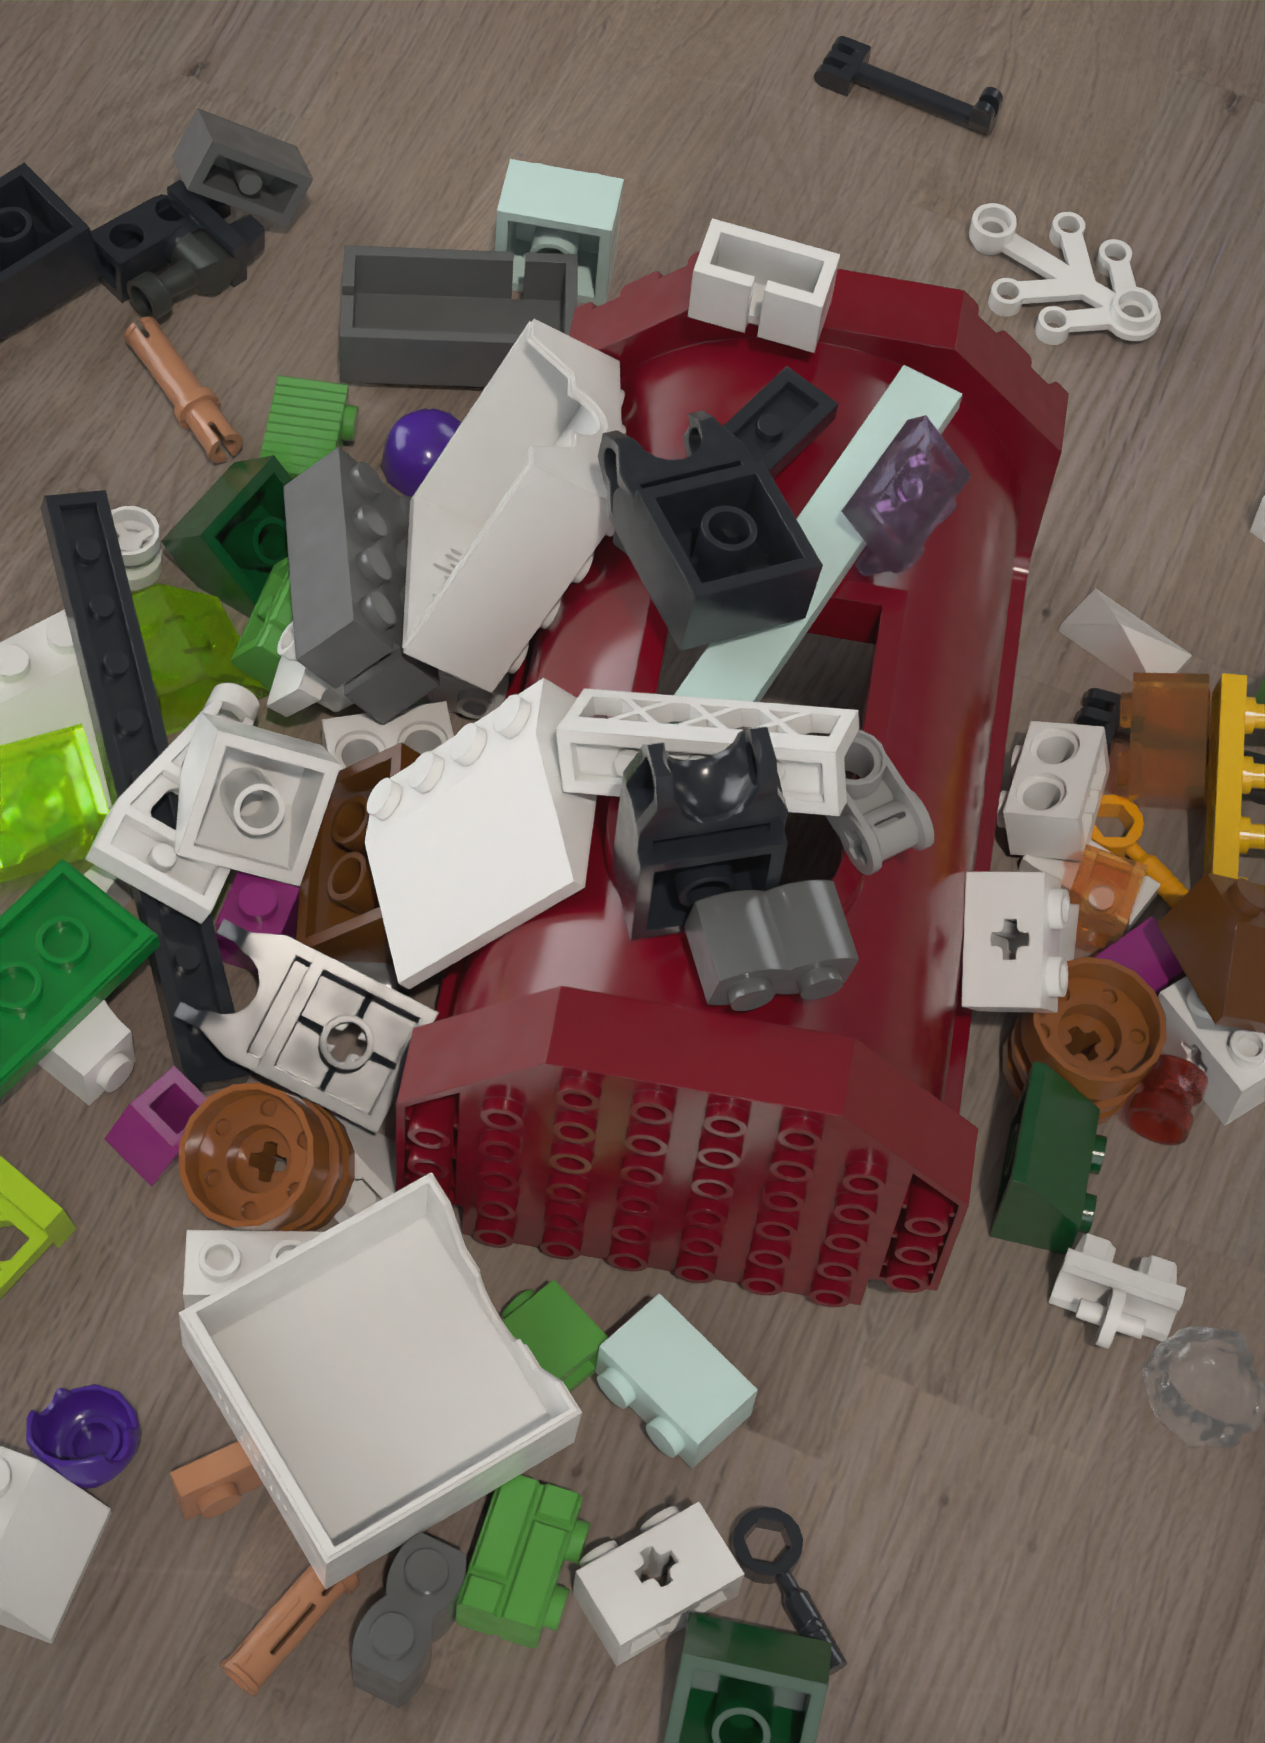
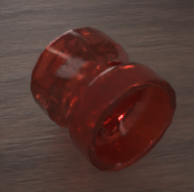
[1125,1054,1209,1145]

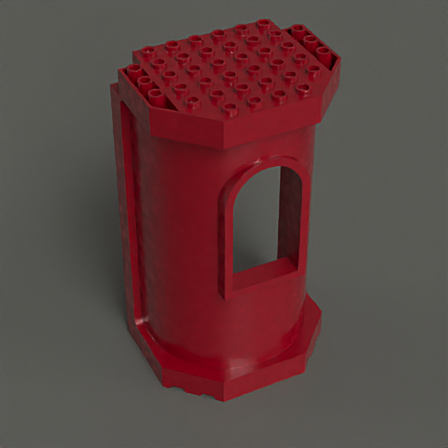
[396,251,1069,1307]

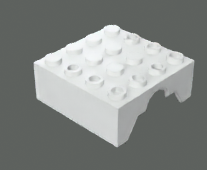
[402,319,626,693]
[179,1172,582,1590]

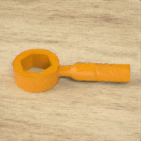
[1091,794,1189,908]

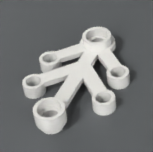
[969,203,1161,345]

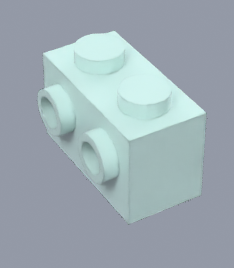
[595,1293,758,1469]

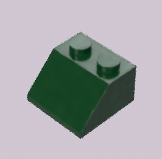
[161,455,293,618]
[989,1061,1107,1254]
[663,1612,832,1743]

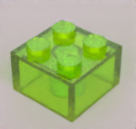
[0,723,109,886]

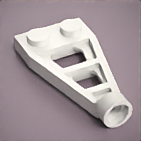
[85,683,260,924]

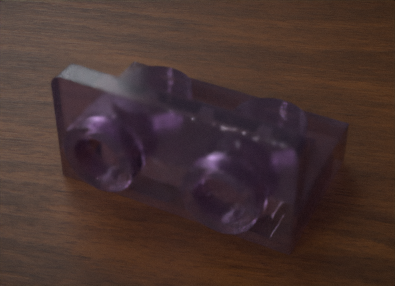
[841,415,972,576]

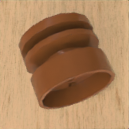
[1003,957,1167,1125]
[179,1083,355,1231]

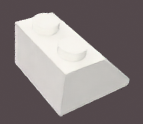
[174,712,341,886]
[0,1446,112,1644]

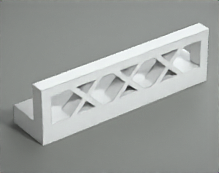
[556,688,859,816]

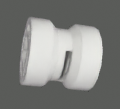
[111,506,163,591]

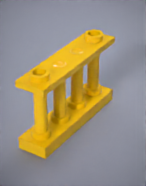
[1203,673,1265,880]

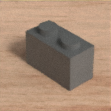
[172,108,313,227]

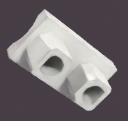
[1048,1233,1186,1349]

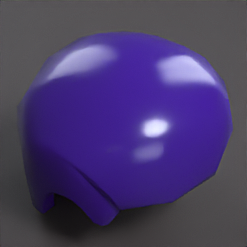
[380,408,462,497]
[26,1384,141,1489]

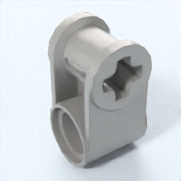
[825,730,934,875]

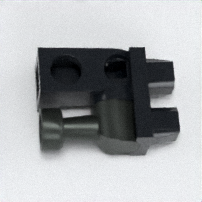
[91,180,265,320]

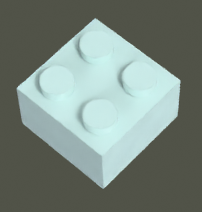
[495,159,624,306]

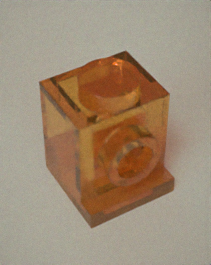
[1069,844,1148,949]

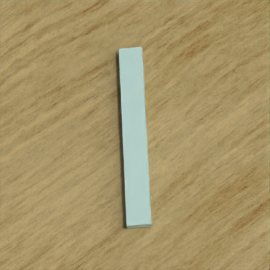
[667,365,962,729]

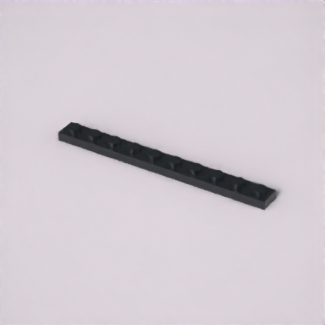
[40,490,251,1091]

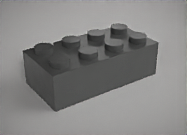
[340,245,578,387]
[283,447,440,724]

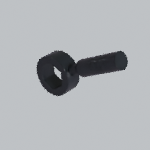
[730,1507,847,1676]

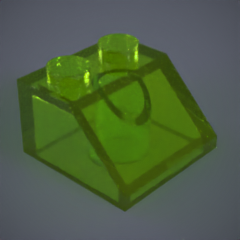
[131,583,269,736]

